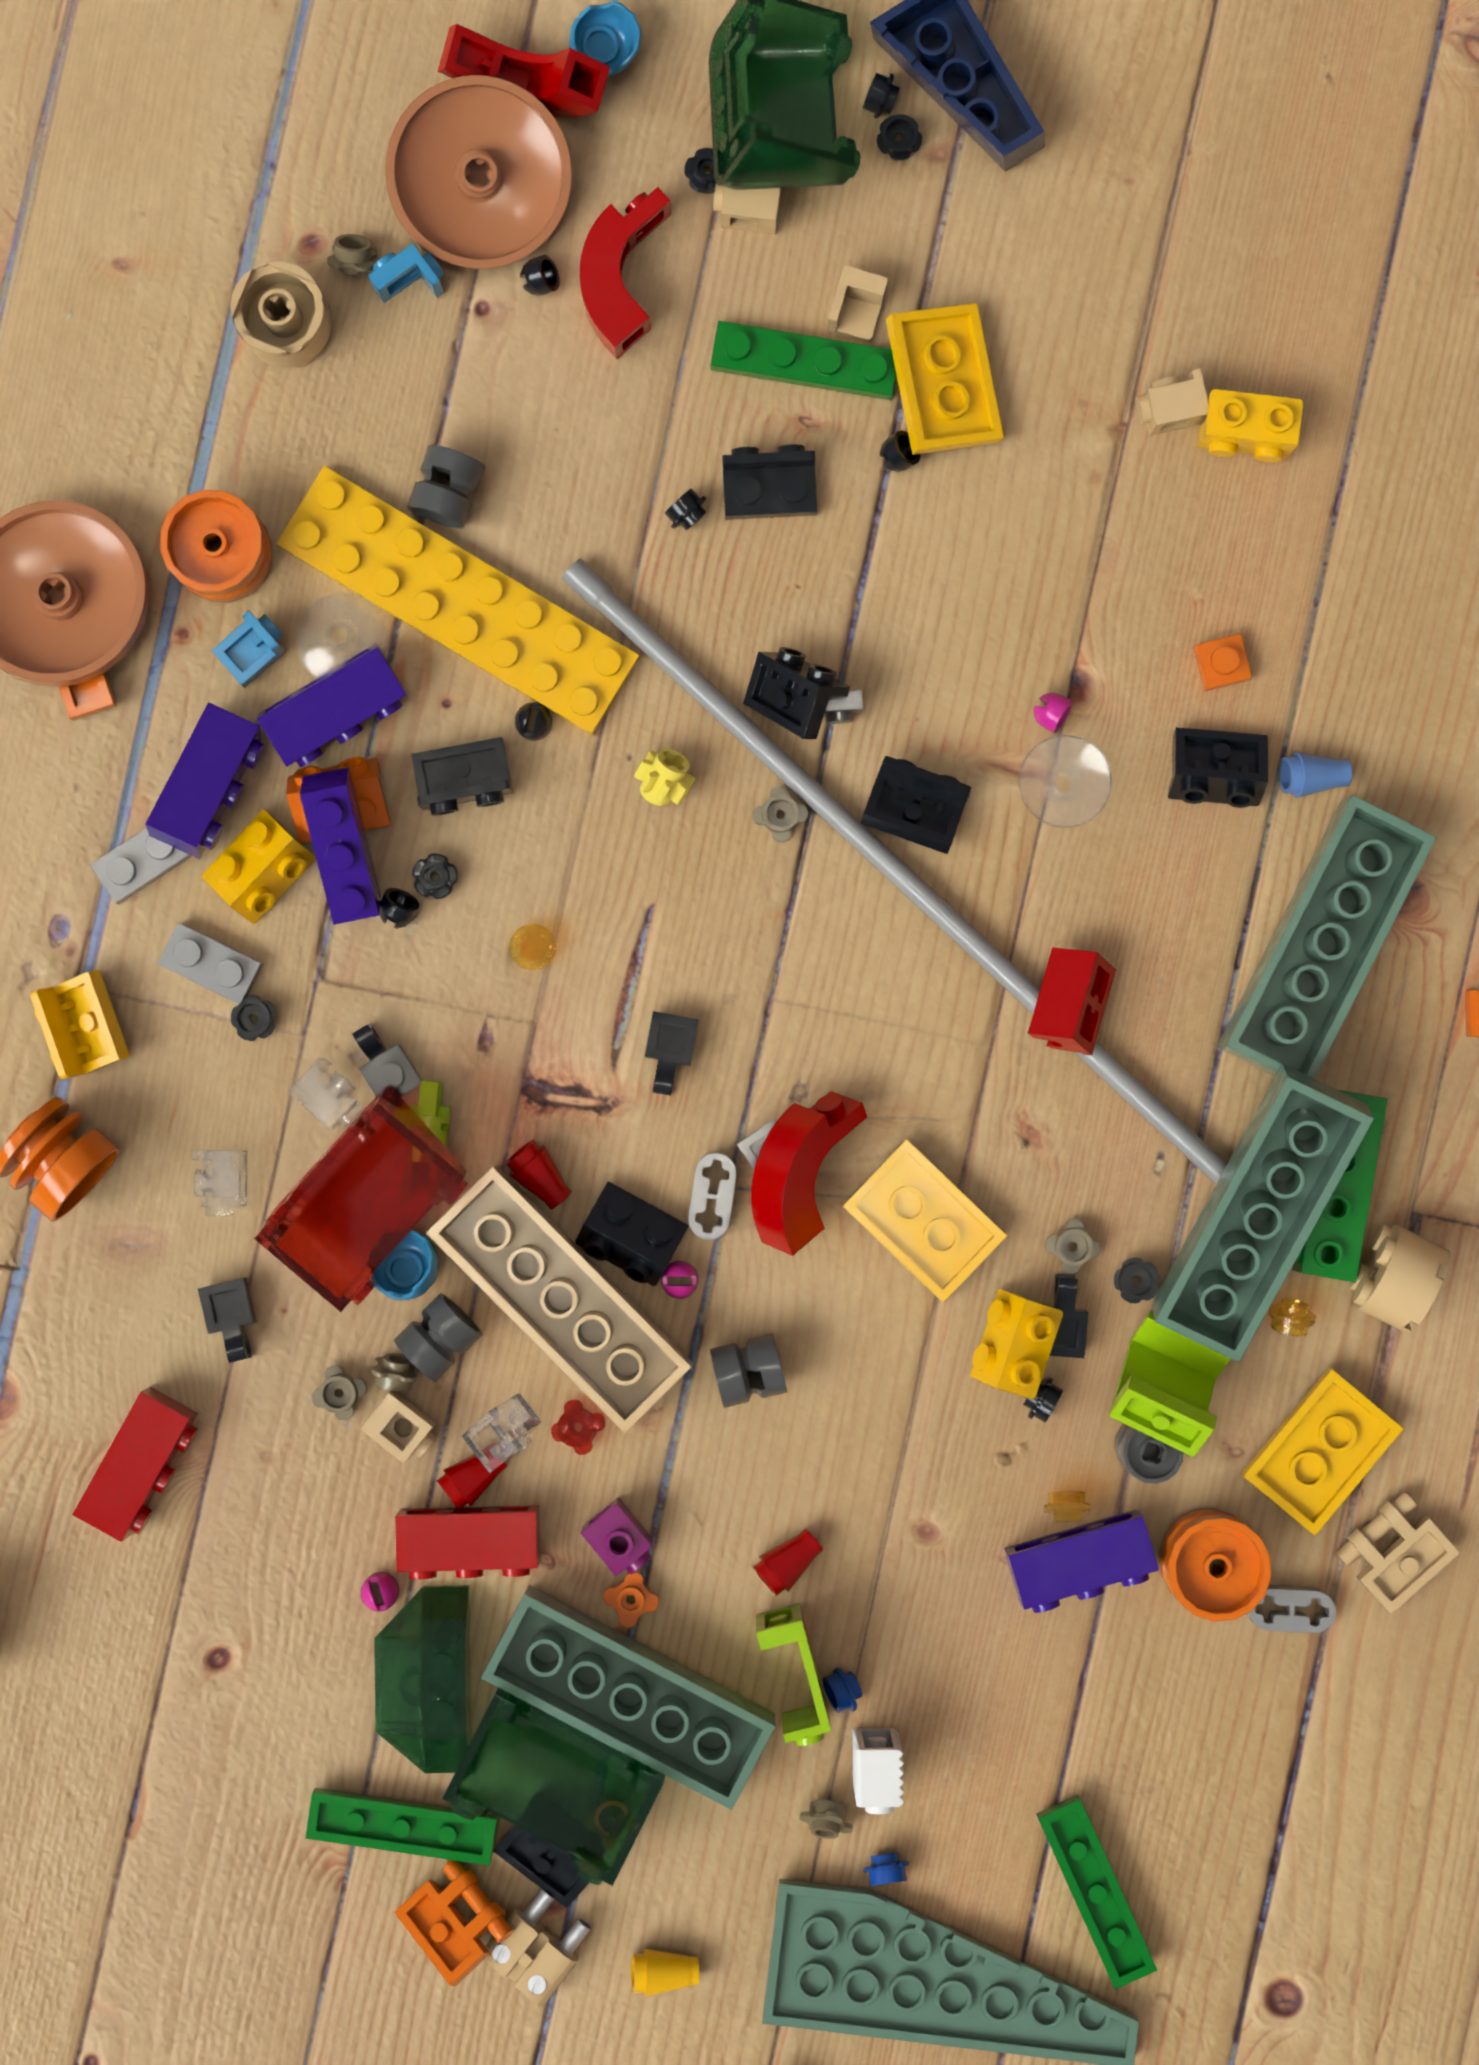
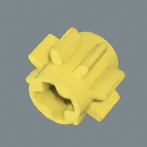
[634,748,695,806]

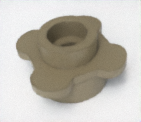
[327,234,378,275]
[753,787,808,842]
[1045,1219,1101,1274]
[371,1353,420,1392]
[312,1365,367,1420]
[799,1800,853,1839]

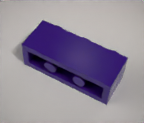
[257,643,406,767]
[145,702,265,859]
[300,767,381,925]
[1004,1509,1159,1613]

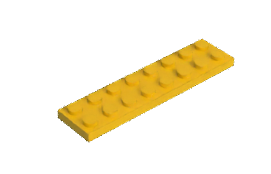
[276,466,640,736]

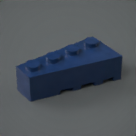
[870,0,1045,171]

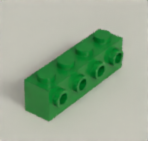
[1292,1090,1388,1283]

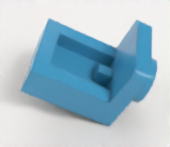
[367,243,444,303]
[211,610,286,688]

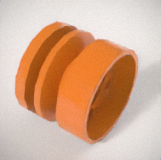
[0,1097,120,1222]

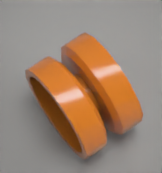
[160,490,272,603]
[1158,1508,1271,1622]

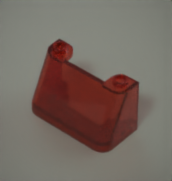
[254,1085,468,1312]

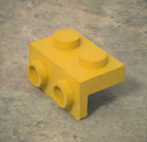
[1197,389,1303,463]
[201,809,315,924]
[30,970,130,1080]
[969,1288,1063,1399]

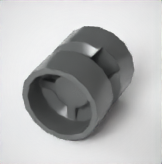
[407,444,485,529]
[394,1293,483,1382]
[710,1333,787,1408]
[1114,1424,1184,1484]

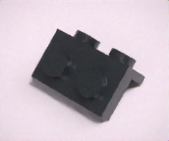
[411,737,514,816]
[860,756,972,854]
[575,1181,689,1286]

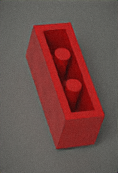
[72,1387,199,1542]
[395,1505,541,1579]

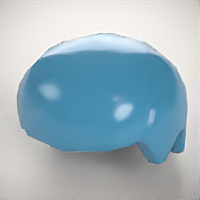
[569,1,641,76]
[368,1227,440,1301]

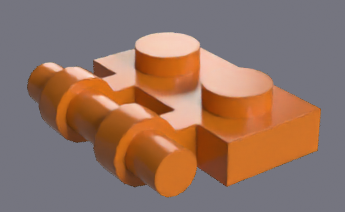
[394,1860,513,1986]

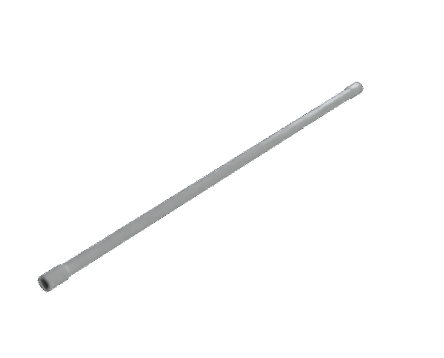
[562,559,1227,1184]

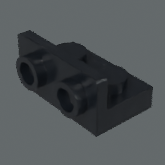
[722,444,817,520]
[743,647,850,739]
[1168,727,1268,808]
[493,1792,609,1908]

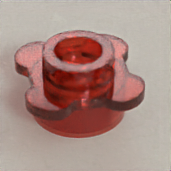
[551,1400,605,1455]

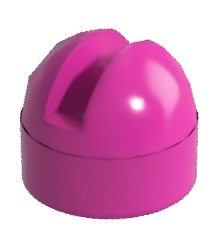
[1033,693,1073,734]
[661,1261,698,1299]
[361,1572,399,1612]

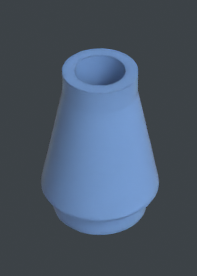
[1279,752,1352,798]

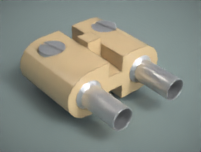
[484,1889,591,2006]

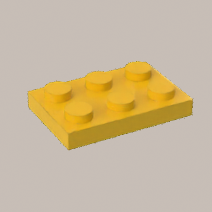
[885,303,1004,455]
[842,1139,1007,1303]
[1240,1367,1404,1536]

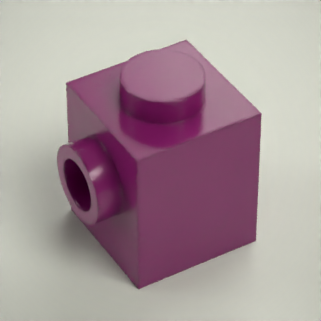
[581,1497,654,1576]

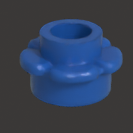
[822,1667,862,1713]
[863,1852,909,1886]

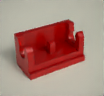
[1028,947,1116,1055]

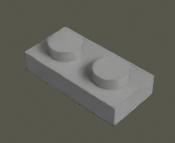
[90,828,192,904]
[157,922,263,1004]

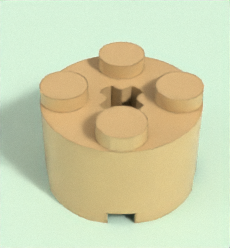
[230,260,332,368]
[1349,1224,1450,1334]

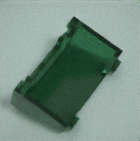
[708,0,860,190]
[442,1688,665,1886]

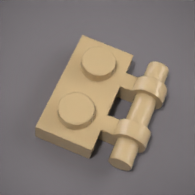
[1335,1492,1460,1615]

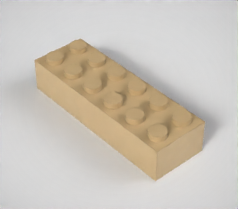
[426,1165,692,1434]

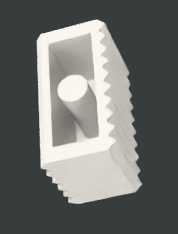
[852,1728,904,1814]

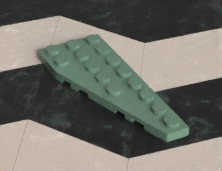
[762,1879,1139,2065]

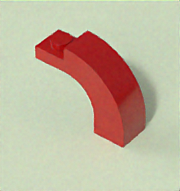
[437,24,610,118]
[580,187,671,359]
[751,1091,867,1256]

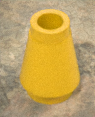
[631,1948,699,1997]

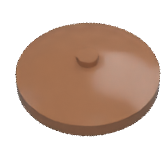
[385,75,572,269]
[0,501,150,687]

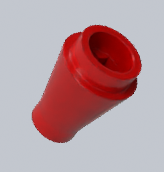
[505,1139,572,1210]
[436,1444,508,1510]
[753,1529,823,1596]

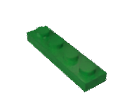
[710,321,896,400]
[305,1788,498,1866]
[1036,1795,1157,1990]

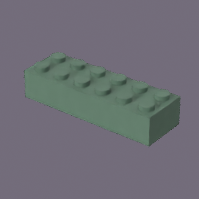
[1217,795,1437,1079]
[1152,1063,1374,1362]
[481,1585,776,1810]

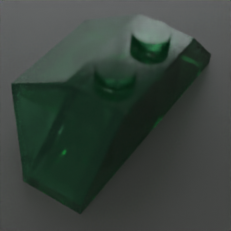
[374,1585,472,1774]

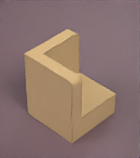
[827,265,888,342]

